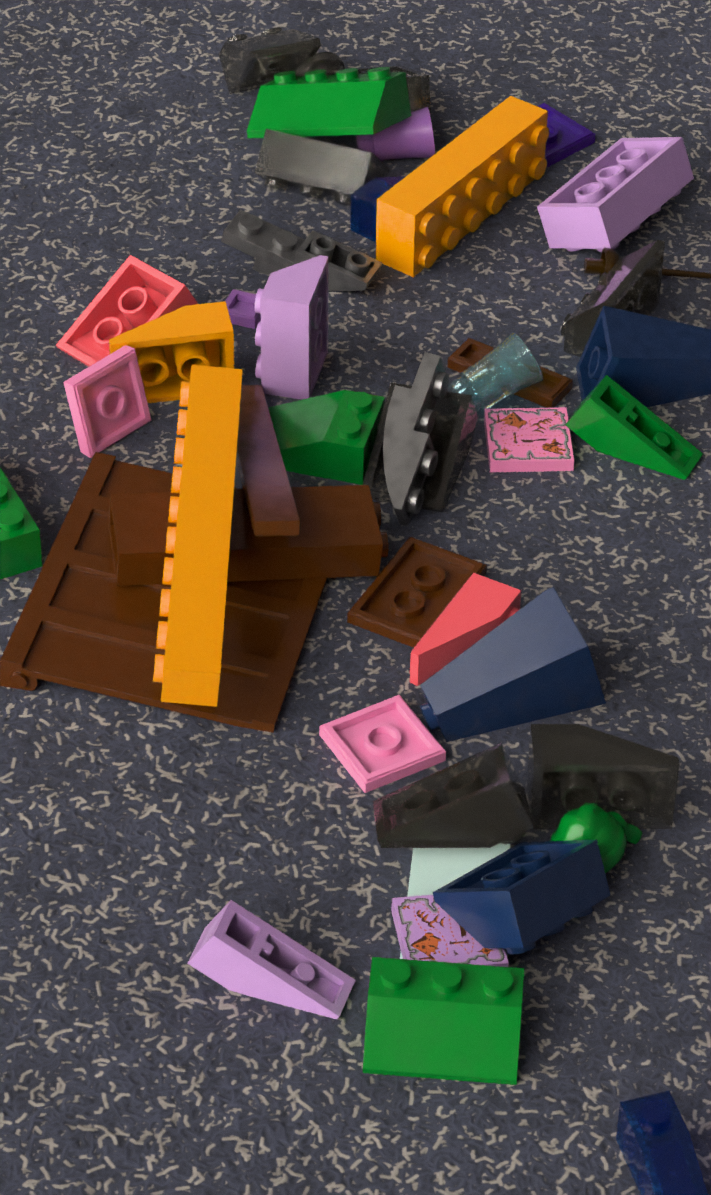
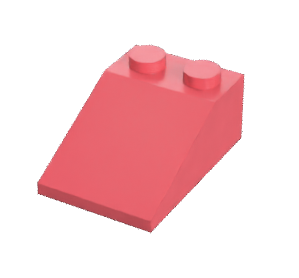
[56,255,198,367]

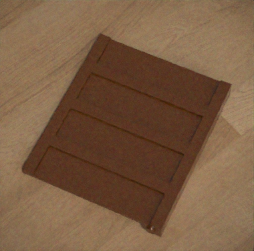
[0,452,328,733]

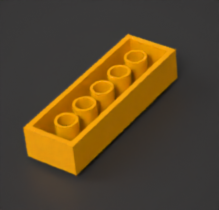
[376,96,549,277]

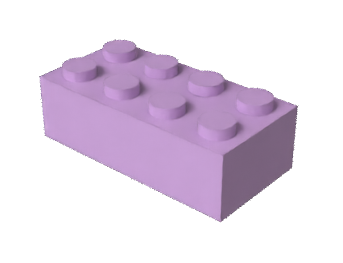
[537,137,694,252]

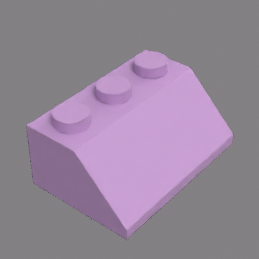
[254,255,329,400]

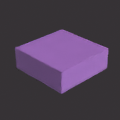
[225,289,261,329]

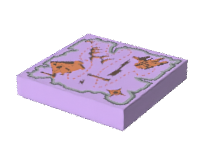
[391,895,509,967]

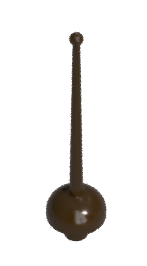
[584,247,711,287]

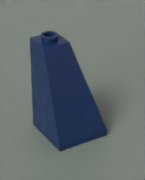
[576,306,711,407]
[420,587,606,742]

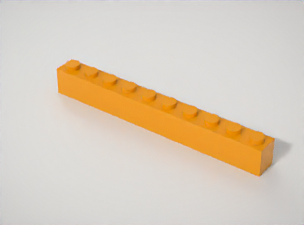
[153,365,243,707]

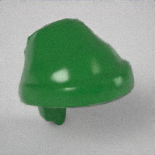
[550,802,643,874]

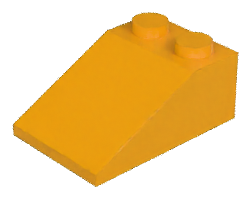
[109,301,234,403]

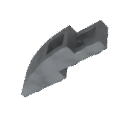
[221,209,382,291]
[383,352,449,526]

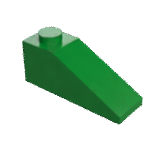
[565,375,703,480]

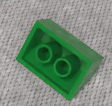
[363,957,524,1085]

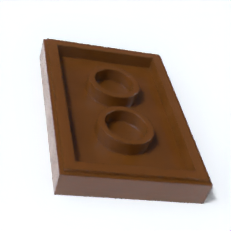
[347,537,487,648]

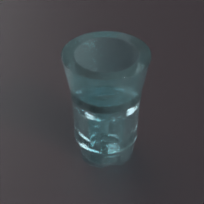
[448,332,544,417]

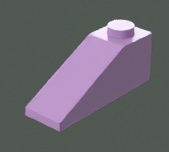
[187,900,356,1019]

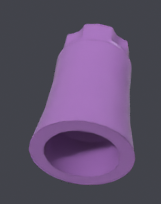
[356,107,435,162]

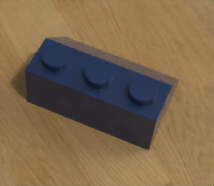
[433,840,611,954]

